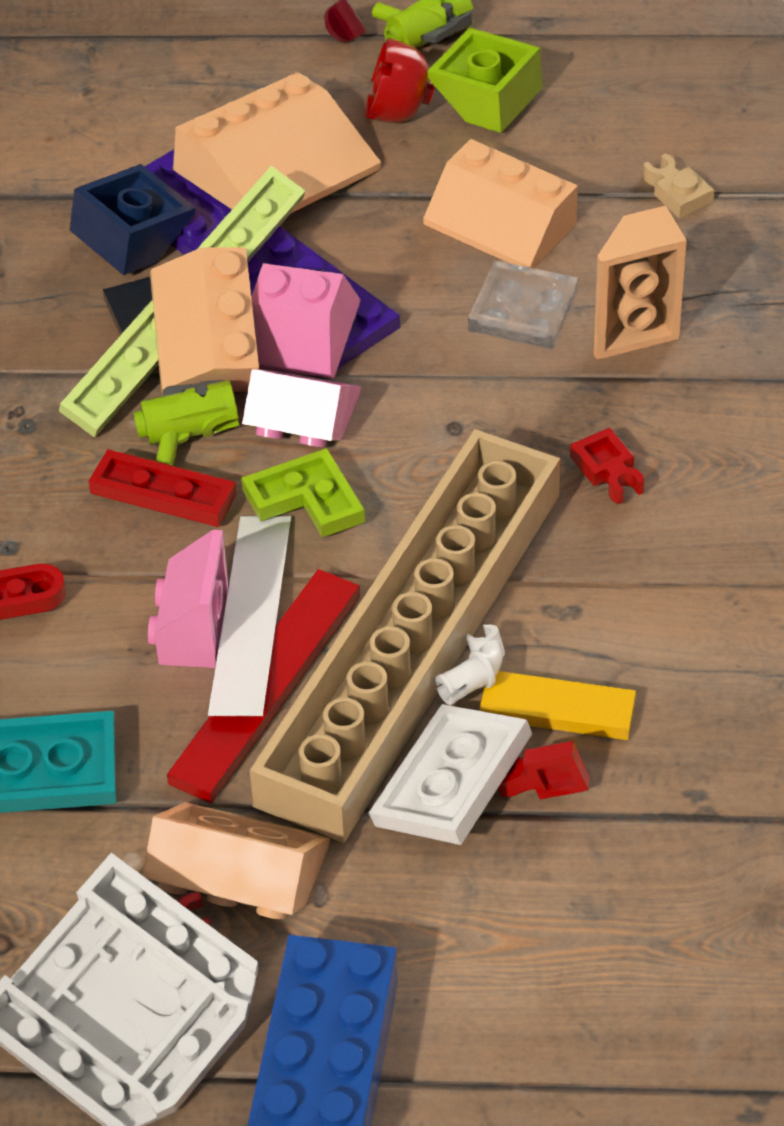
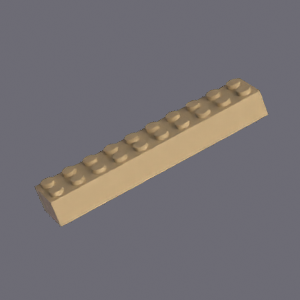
[249,429,560,843]

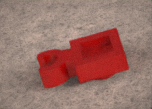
[570,427,644,504]

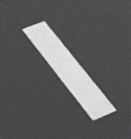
[208,516,291,716]

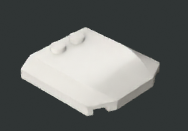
[0,853,259,1126]

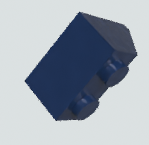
[70,164,196,275]

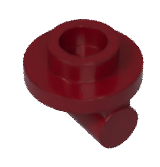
[324,0,367,43]

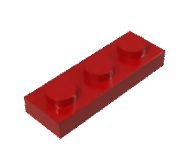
[88,449,237,527]

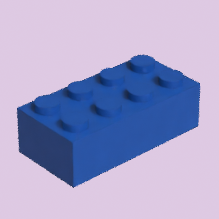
[247,934,398,1126]

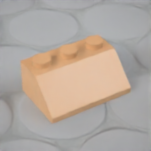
[423,139,578,273]
[593,205,687,360]
[150,247,259,394]
[142,802,330,919]

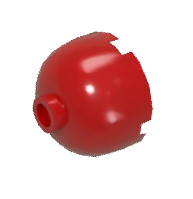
[365,38,435,123]

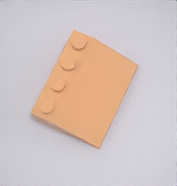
[173,72,381,213]

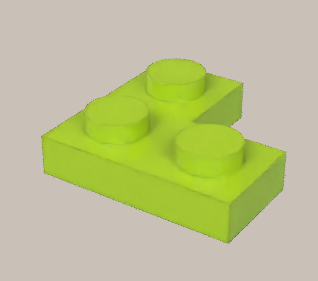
[241,448,365,538]

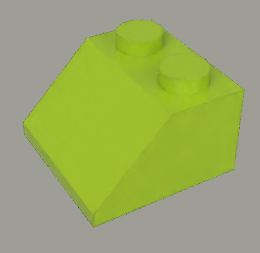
[427,28,543,133]

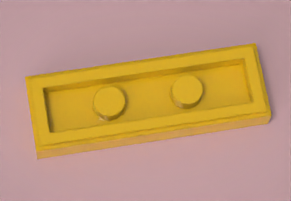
[480,671,636,740]

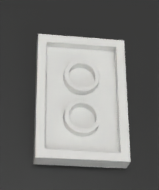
[369,704,532,845]

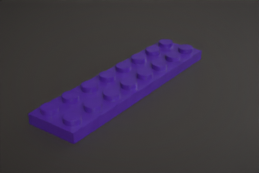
[144,149,400,369]

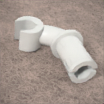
[434,624,505,705]

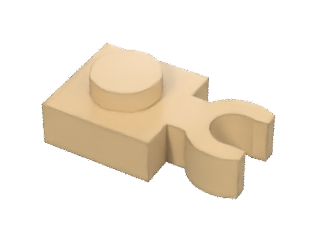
[643,153,714,219]

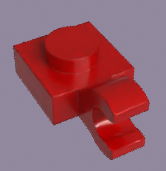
[497,741,590,800]

